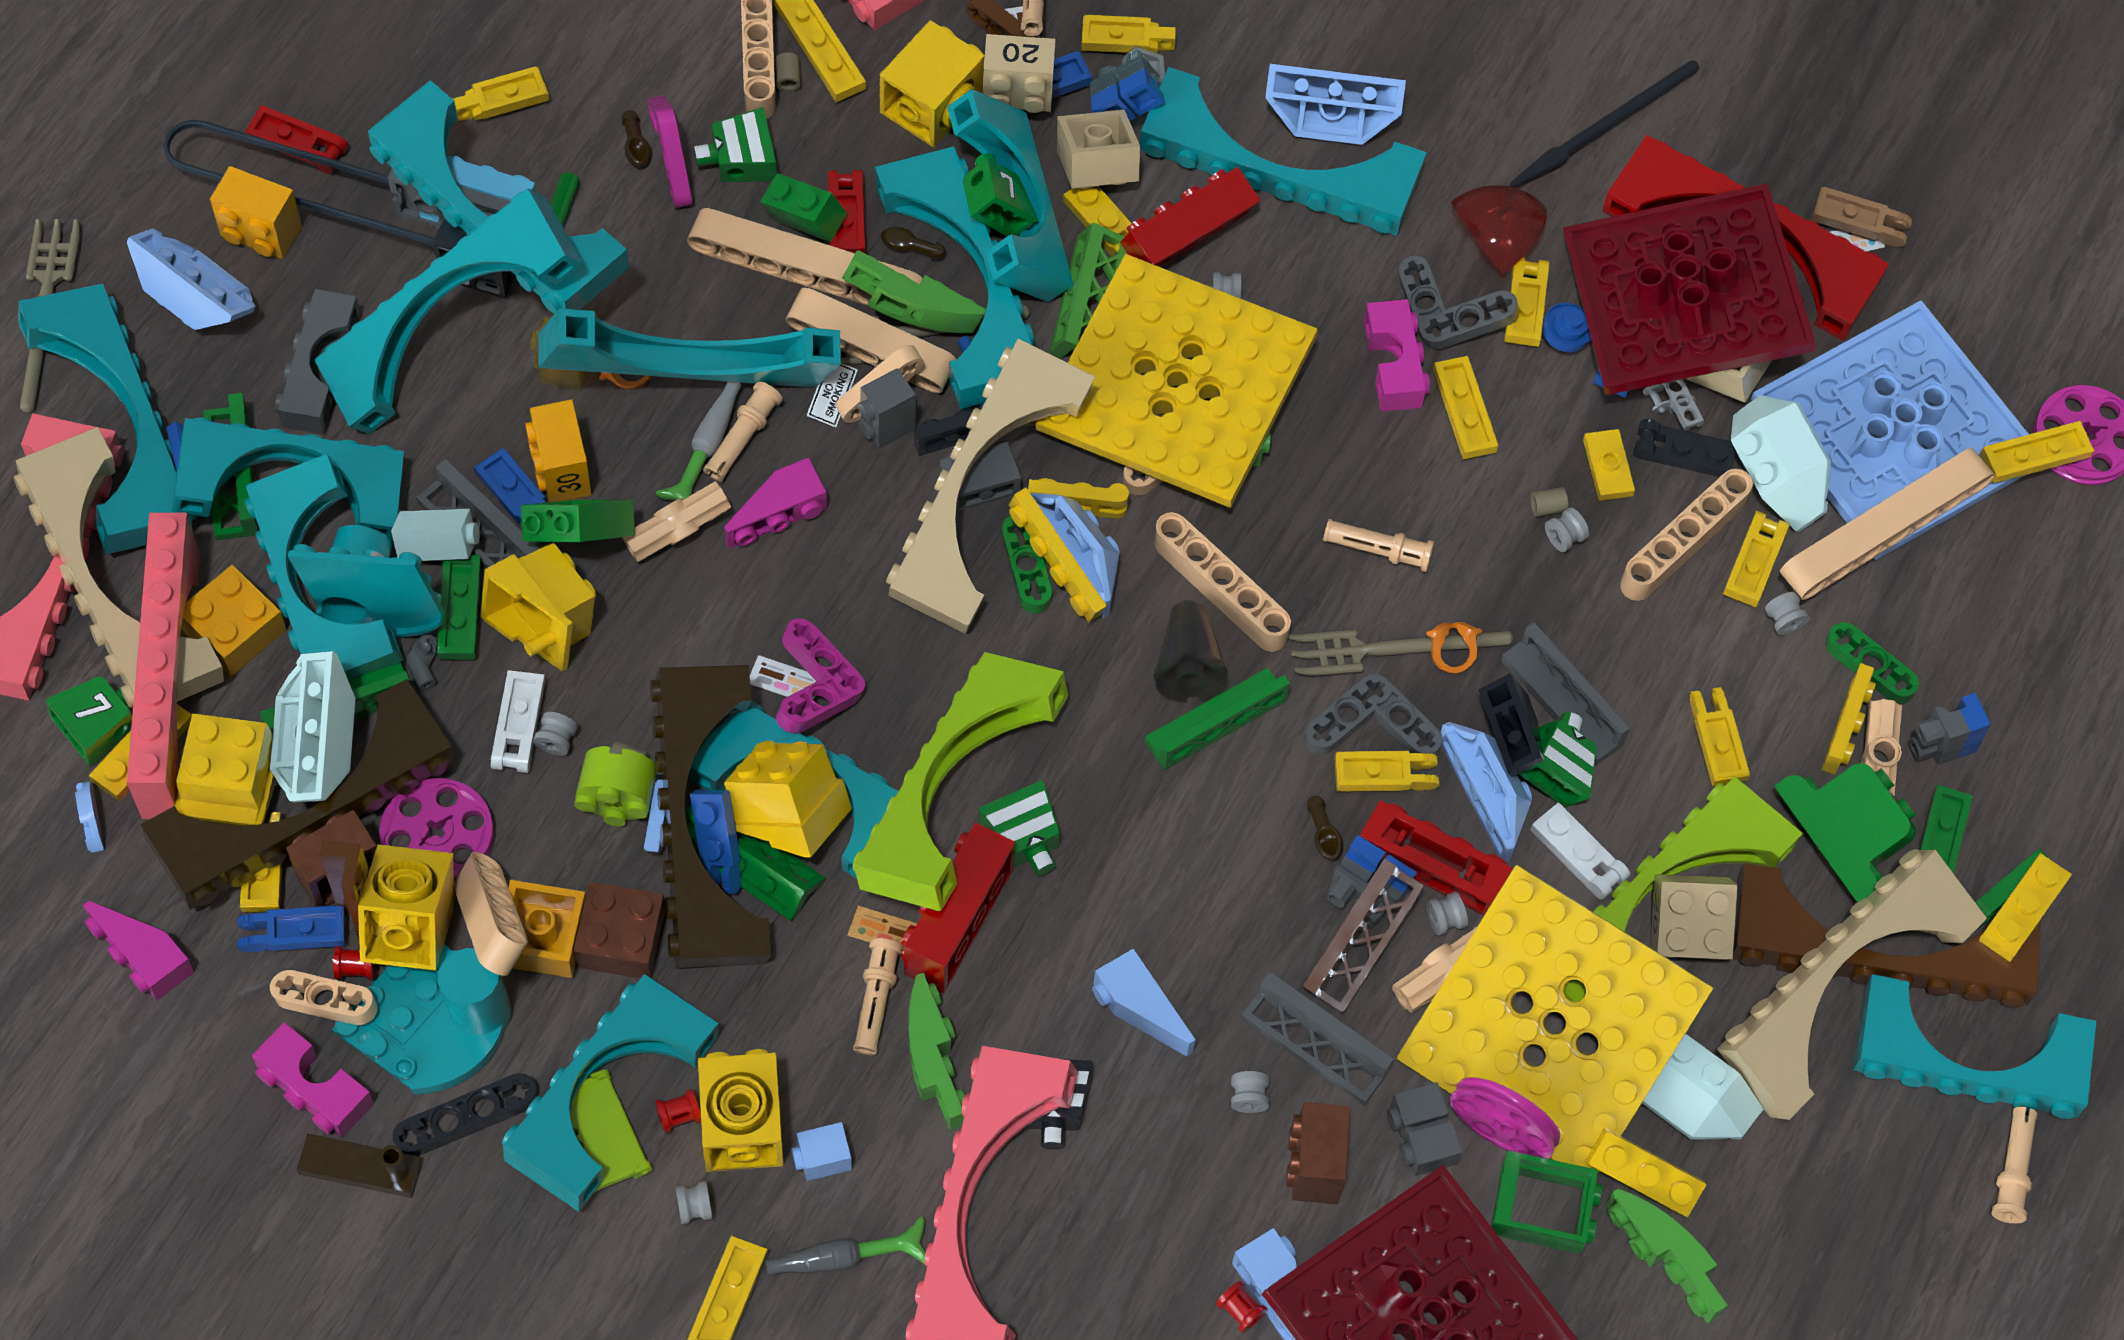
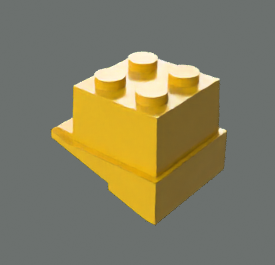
[481,543,596,672]
[174,713,277,825]
[724,741,852,857]

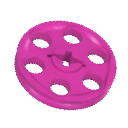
[2033,385,2124,485]
[379,778,494,882]
[1450,1077,1561,1159]

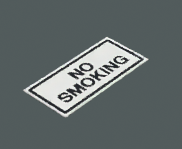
[807,363,858,427]

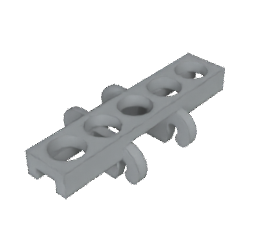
[1643,379,1704,431]

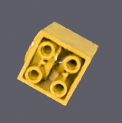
[880,20,985,148]
[358,845,454,971]
[698,1049,783,1172]

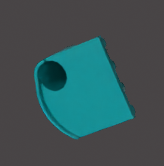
[287,525,445,637]
[332,944,512,1095]

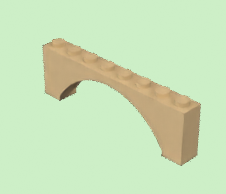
[886,339,1095,634]
[13,427,224,707]
[1717,849,1987,1120]

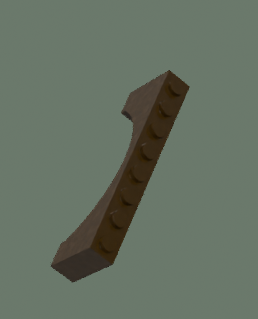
[650,665,771,968]
[141,679,455,910]

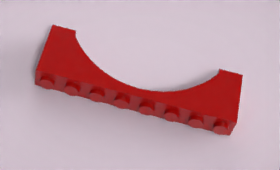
[1602,135,1889,341]

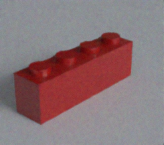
[1120,167,1261,267]

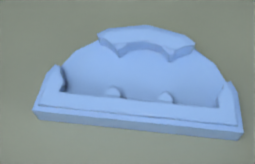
[75,780,104,853]
[644,780,666,854]

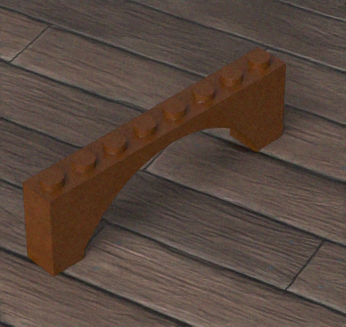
[1733,863,2041,1007]

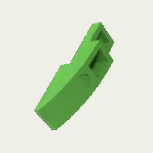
[842,250,986,333]
[909,973,965,1131]
[1606,1188,1728,1324]

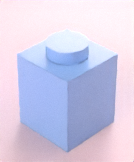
[791,1122,852,1181]

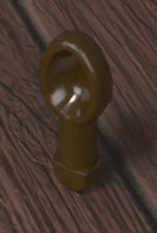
[622,110,651,168]
[881,227,946,261]
[1307,795,1343,861]

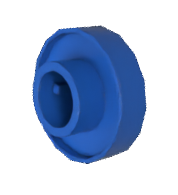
[1542,302,1591,353]

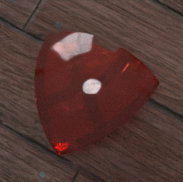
[1451,185,1547,275]

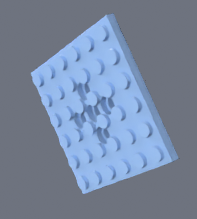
[1751,300,2029,560]

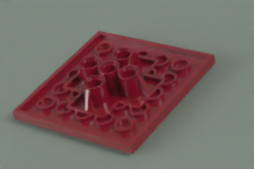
[1563,183,1816,396]
[1262,1165,1578,1340]

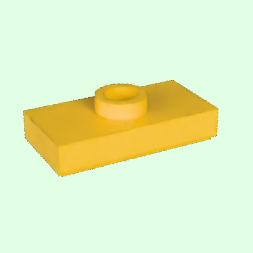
[1583,429,1635,501]

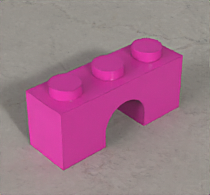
[1363,299,1430,412]
[252,1022,374,1138]

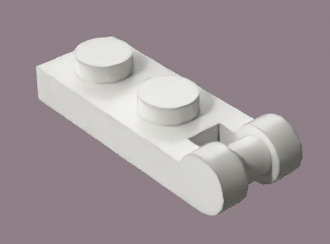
[491,670,545,773]
[1530,802,1630,900]

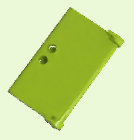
[570,1069,653,1191]

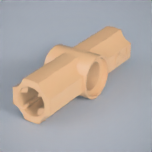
[622,481,731,563]
[1860,699,1902,796]
[1392,927,1477,1014]

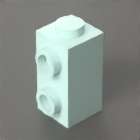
[391,509,479,561]

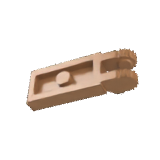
[1811,187,1912,248]

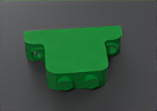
[1774,763,1916,902]

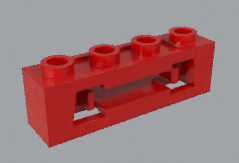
[1360,800,1513,916]

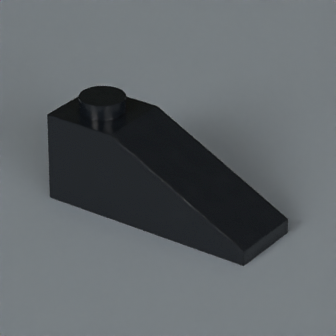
[1478,673,1544,777]

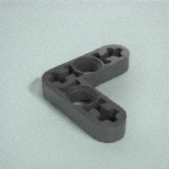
[1399,256,1519,350]
[1304,674,1442,756]

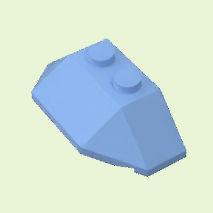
[1265,64,1406,145]
[127,228,255,330]
[1030,493,1120,619]
[1440,722,1532,863]

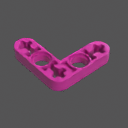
[647,95,692,208]
[776,618,865,733]

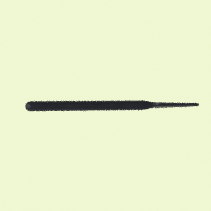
[1510,60,1699,188]

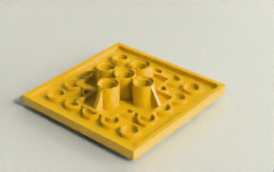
[1035,254,1318,508]
[1396,865,1714,1173]

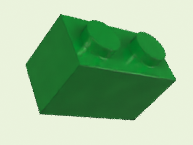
[760,173,847,242]

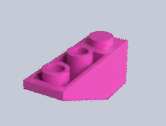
[724,458,827,549]
[83,901,194,1000]

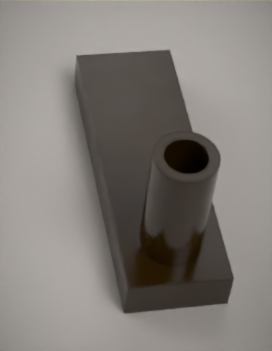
[297,1133,422,1198]

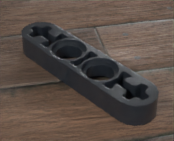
[392,1073,538,1156]

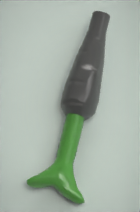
[765,1216,926,1275]

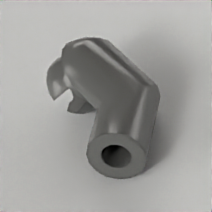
[406,635,438,691]

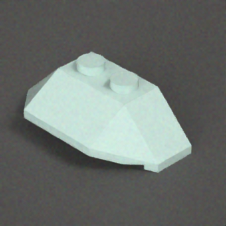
[1731,395,1831,532]
[270,651,355,803]
[1642,1034,1763,1140]

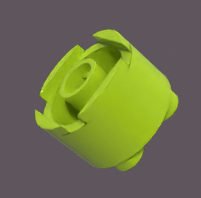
[574,746,657,827]

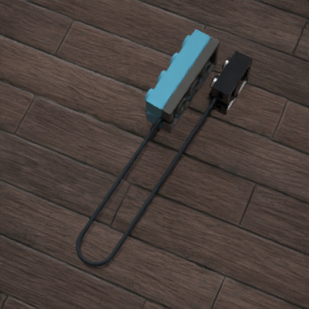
[163,120,537,299]

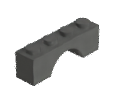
[275,289,360,435]

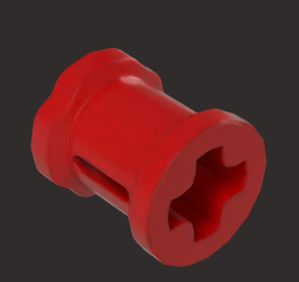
[333,945,376,980]
[654,1089,701,1133]
[1215,1280,1268,1333]

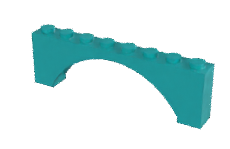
[1139,67,1427,236]
[368,80,629,314]
[875,146,1034,409]
[315,188,584,434]
[18,284,197,554]
[538,308,841,388]

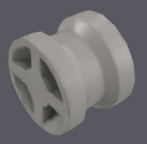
[1211,272,1241,299]
[1544,508,1589,552]
[1765,592,1810,635]
[533,712,578,756]
[1426,892,1468,936]
[1231,1071,1269,1113]
[675,1181,712,1224]

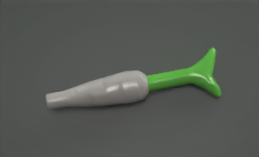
[656,382,741,501]

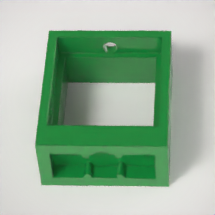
[521,499,635,542]
[1491,1150,1603,1254]

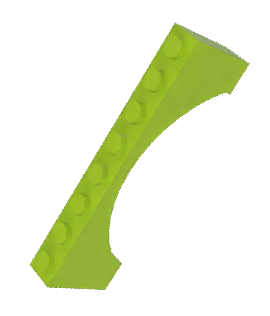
[853,652,1068,912]
[1566,776,1803,1039]

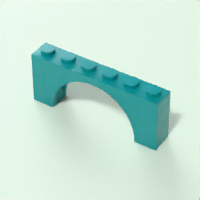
[947,89,1073,302]
[172,418,404,541]
[245,454,403,680]
[688,701,898,879]
[502,974,719,1212]
[1853,974,2096,1119]

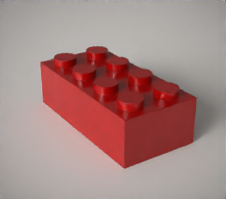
[901,822,1015,994]

